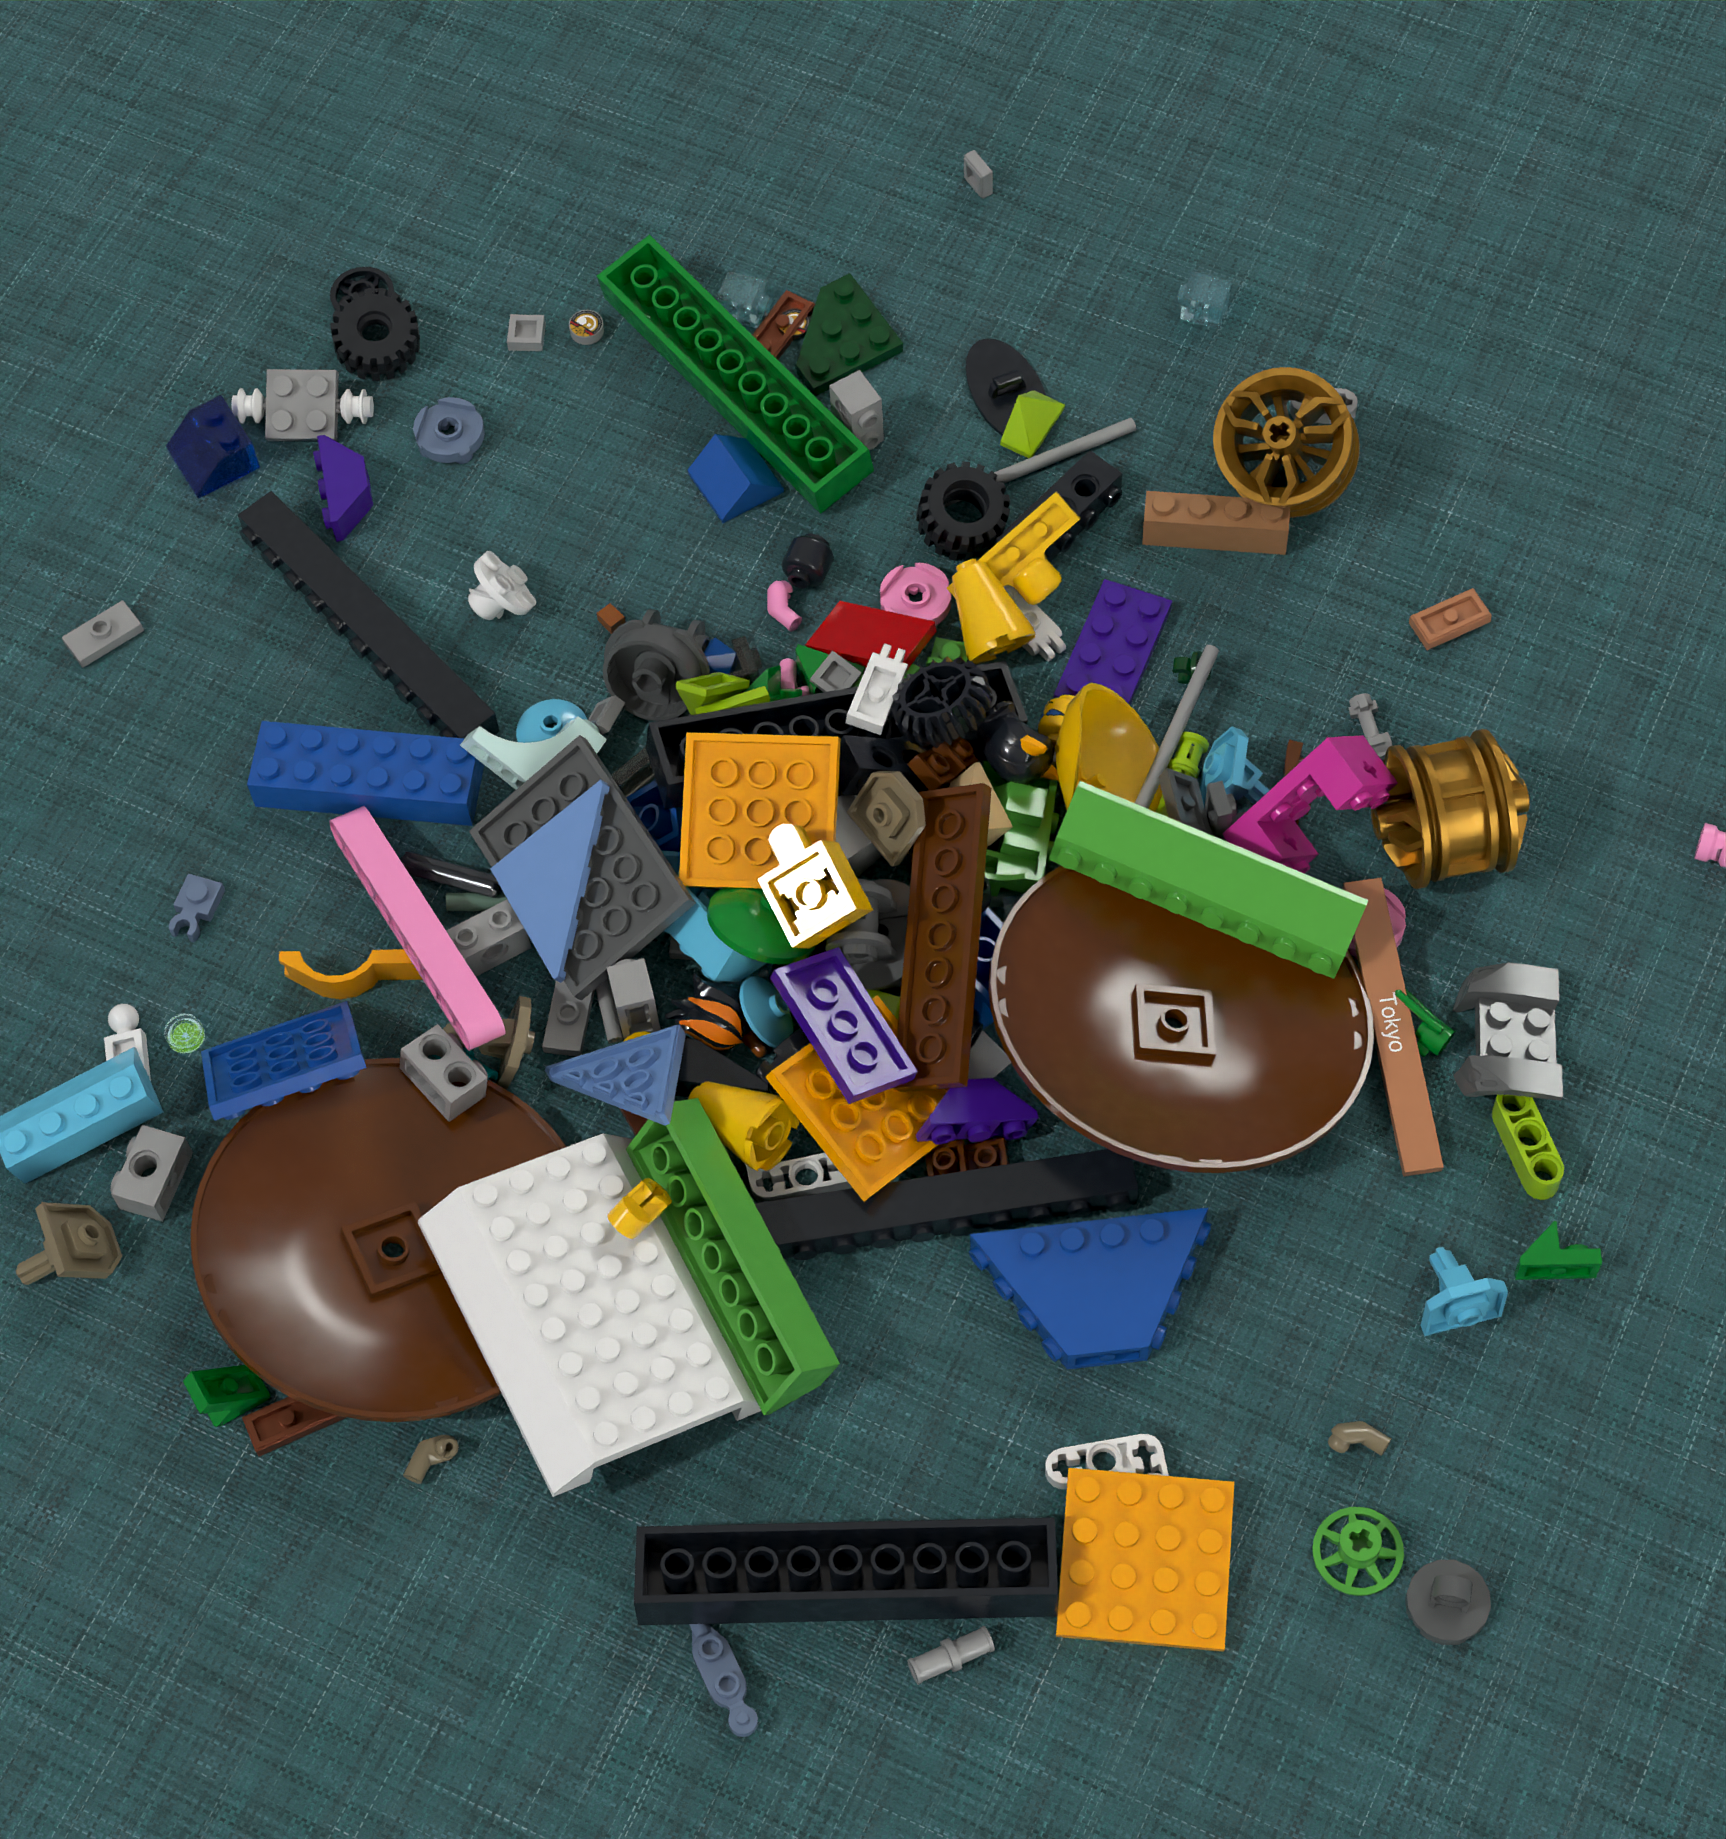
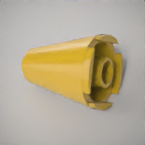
[952,559,1036,665]
[689,1081,799,1171]

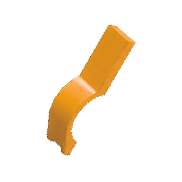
[279,949,423,1000]

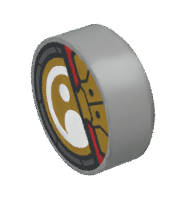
[569,310,604,345]

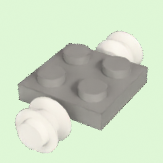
[231,369,374,442]

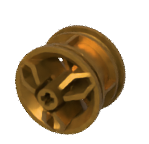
[1213,367,1360,518]
[1371,729,1530,889]

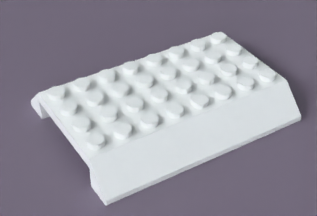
[418,1133,761,1497]

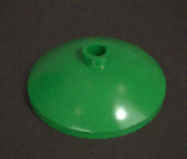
[707,888,817,964]

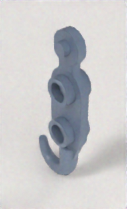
[689,1624,758,1737]

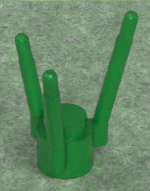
[1395,988,1456,1058]

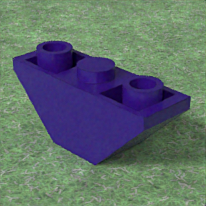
[313,435,374,542]
[916,1078,1039,1144]

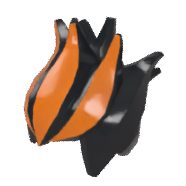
[665,973,746,1051]

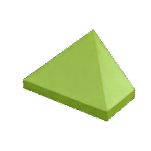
[1000,390,1065,458]
[676,672,750,715]

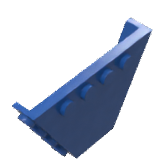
[968,1208,1212,1369]

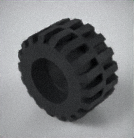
[916,461,1010,561]

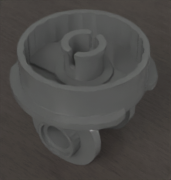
[603,609,710,721]
[826,879,910,990]

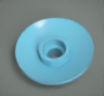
[516,699,587,743]
[739,976,793,1048]

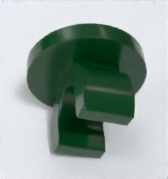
[1172,651,1211,687]

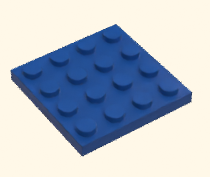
[201,1001,367,1121]

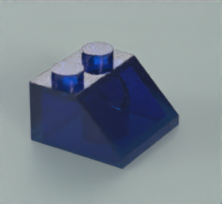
[166,395,260,499]

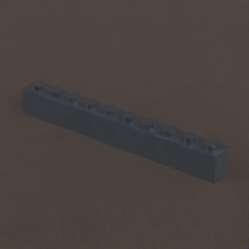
[238,491,500,739]
[754,1149,1138,1260]

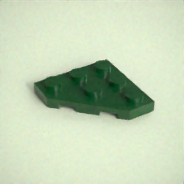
[796,273,903,396]

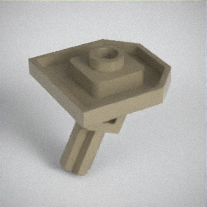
[847,771,926,867]
[443,996,535,1090]
[16,1202,122,1285]

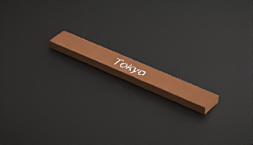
[1342,878,1444,1177]

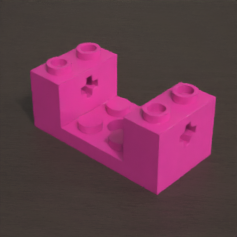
[1223,735,1398,874]

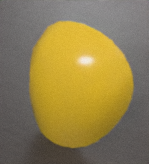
[1055,683,1162,812]

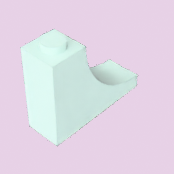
[460,716,607,790]

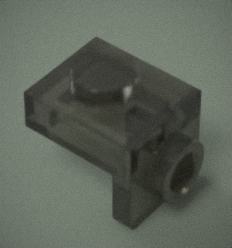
[728,636,762,695]

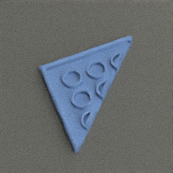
[490,779,610,983]
[545,1025,686,1125]

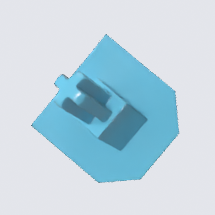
[1200,726,1270,807]
[1420,1247,1508,1336]

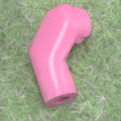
[767,580,802,632]
[779,658,810,696]

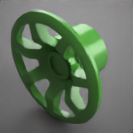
[1312,1507,1404,1596]

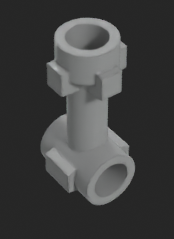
[1348,693,1393,760]

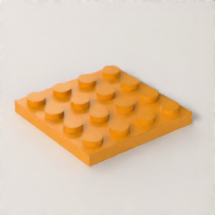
[679,732,841,889]
[765,995,949,1202]
[1056,1468,1234,1652]

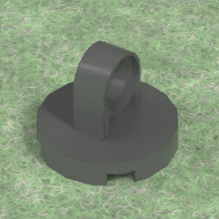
[1405,1560,1491,1645]

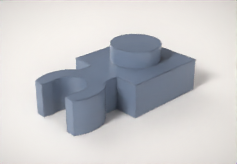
[169,873,225,942]

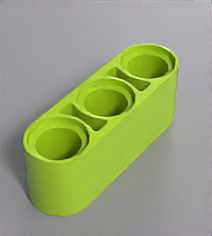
[1491,1095,1564,1200]

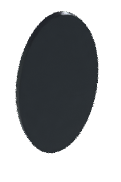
[966,338,1046,436]

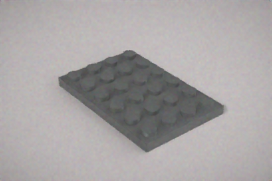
[469,735,696,1001]

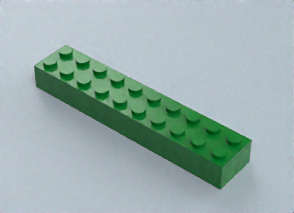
[597,234,874,514]

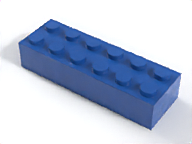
[247,721,484,826]

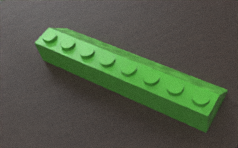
[1049,781,1368,979]
[626,1098,840,1415]

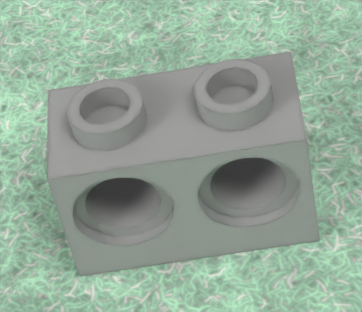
[829,370,884,450]
[606,958,661,1040]
[400,1024,488,1122]

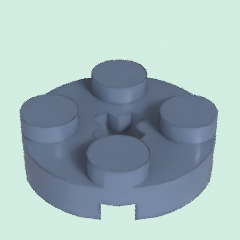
[413,397,485,464]

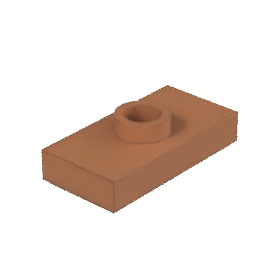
[1409,588,1492,650]

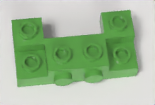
[982,761,1059,897]

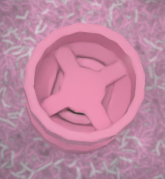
[1694,823,1726,868]

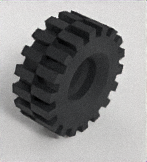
[331,288,420,381]

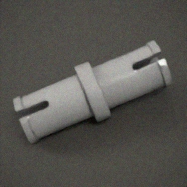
[907,1626,995,1685]

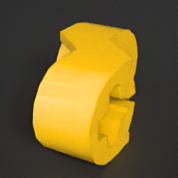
[607,1178,672,1239]

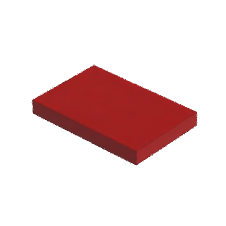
[805,601,936,670]

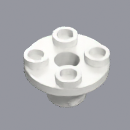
[468,551,536,620]

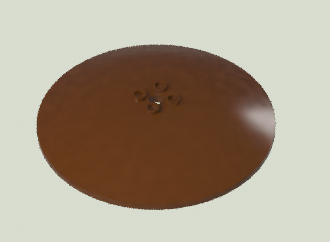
[989,866,1374,1173]
[191,1058,566,1422]

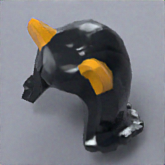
[965,701,1059,785]

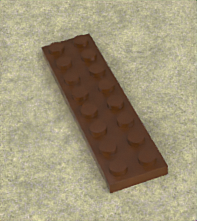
[893,783,992,1092]

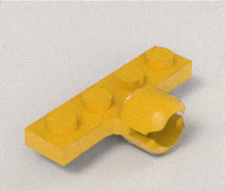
[947,491,1081,605]

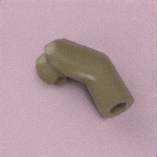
[1328,1421,1392,1456]
[403,1434,459,1484]

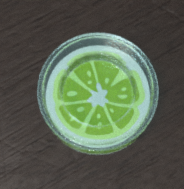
[164,1014,205,1054]

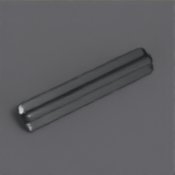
[400,851,502,898]

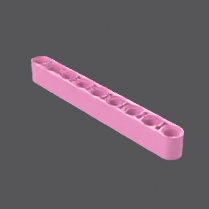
[329,806,506,1051]

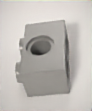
[446,899,531,976]
[111,1125,193,1222]

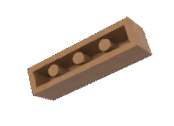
[1142,491,1290,555]

